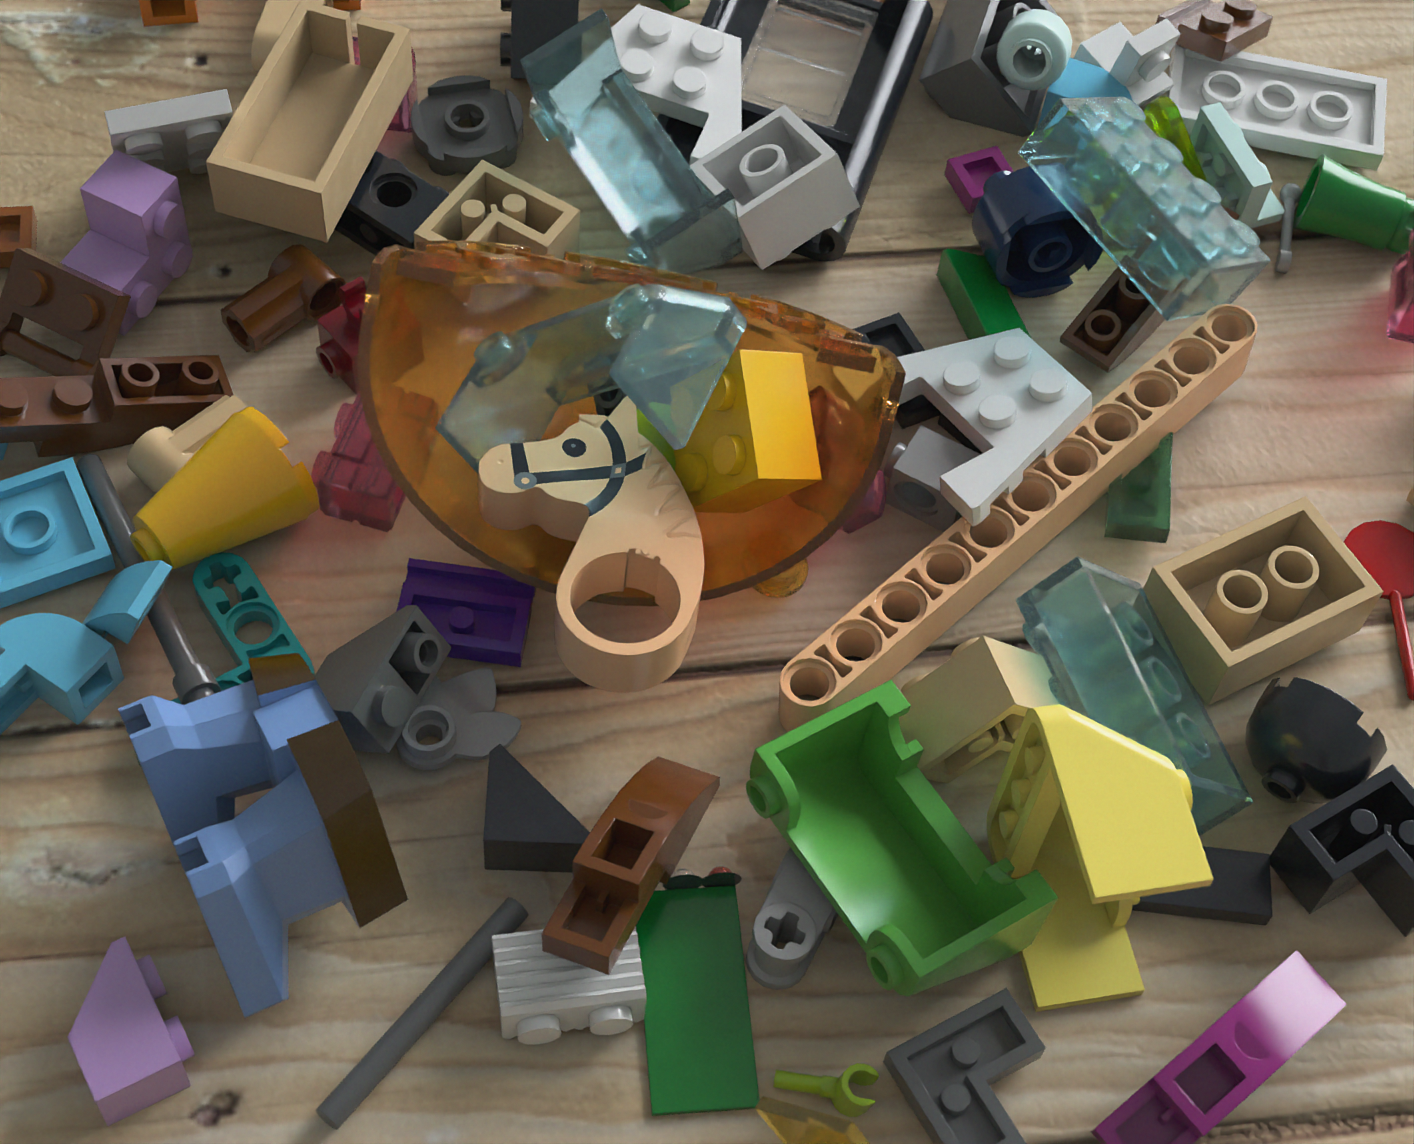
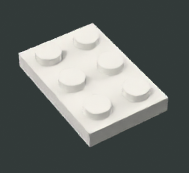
[104,89,233,174]

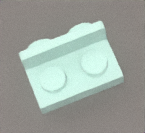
[1184,102,1284,232]

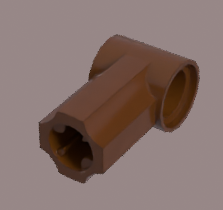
[220,244,347,353]

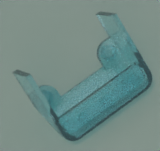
[520,8,743,283]
[435,284,747,474]

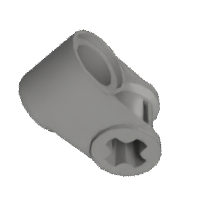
[746,847,838,990]

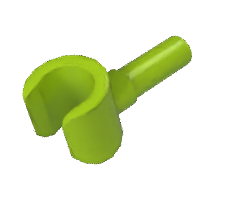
[774,1063,879,1117]

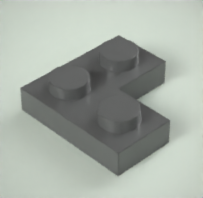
[883,988,1046,1144]

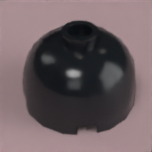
[1245,677,1387,804]

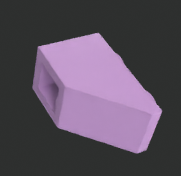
[67,937,195,1126]

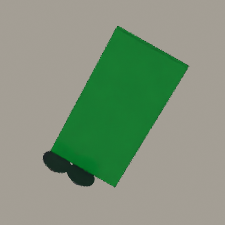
[636,866,760,1116]

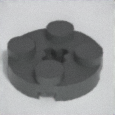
[411,75,523,176]

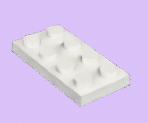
[1162,44,1387,171]

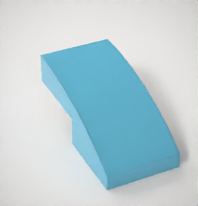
[82,560,172,644]

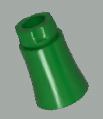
[1293,154,1414,255]

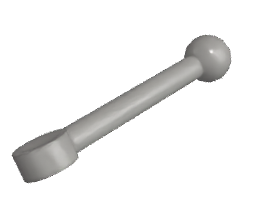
[1275,183,1302,273]

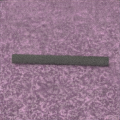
[316,897,528,1130]

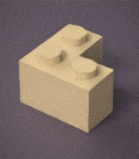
[414,160,580,305]
[899,636,1078,784]

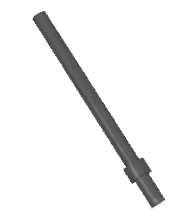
[76,454,221,705]

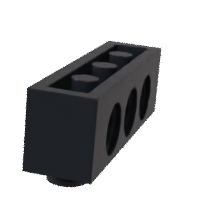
[335,150,449,281]

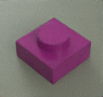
[944,146,1014,214]

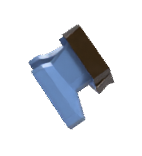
[118,653,408,1018]

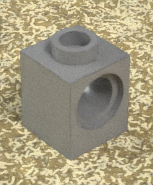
[883,425,981,532]

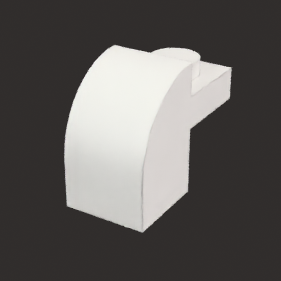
[1073,18,1181,111]

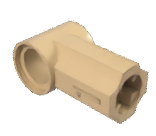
[127,395,247,494]

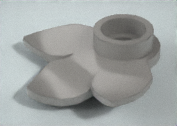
[396,667,522,770]

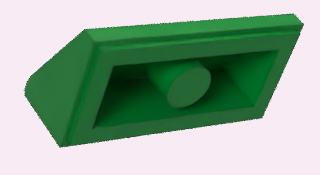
[936,249,1032,340]

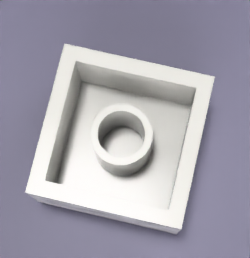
[688,104,860,270]

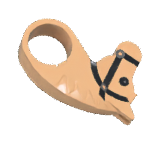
[478,395,705,693]

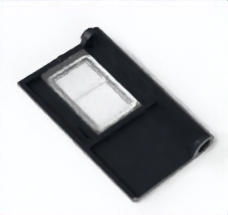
[629,0,933,262]

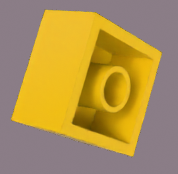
[665,349,822,513]

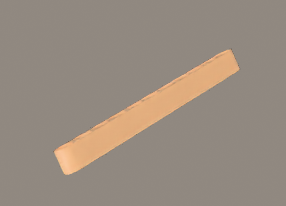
[778,304,1257,732]

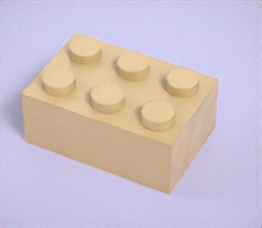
[1135,496,1384,706]

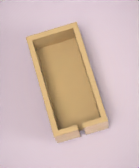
[206,0,413,242]

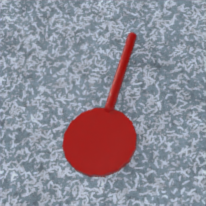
[1344,520,1414,701]

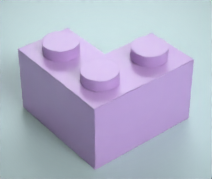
[60,150,193,336]

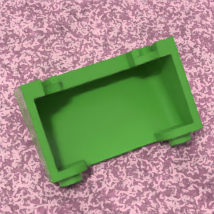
[746,680,1058,997]

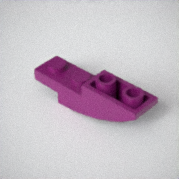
[1091,950,1347,1144]

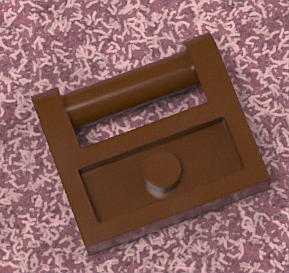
[0,248,131,376]

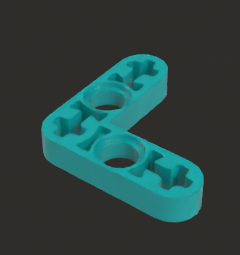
[133,552,315,766]

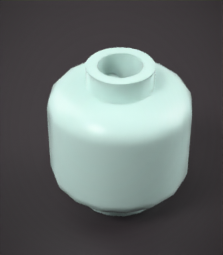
[996,9,1072,91]

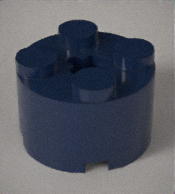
[972,162,1105,298]

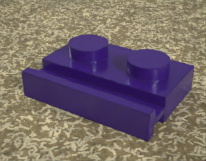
[396,558,536,667]

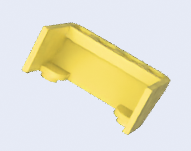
[987,704,1214,1012]

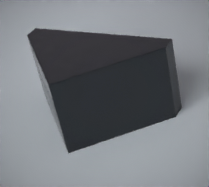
[483,744,590,873]

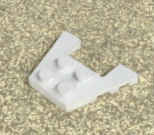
[529,4,742,171]
[838,328,1092,527]

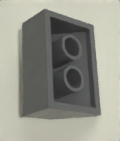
[919,0,1058,137]

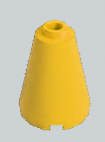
[130,407,319,571]

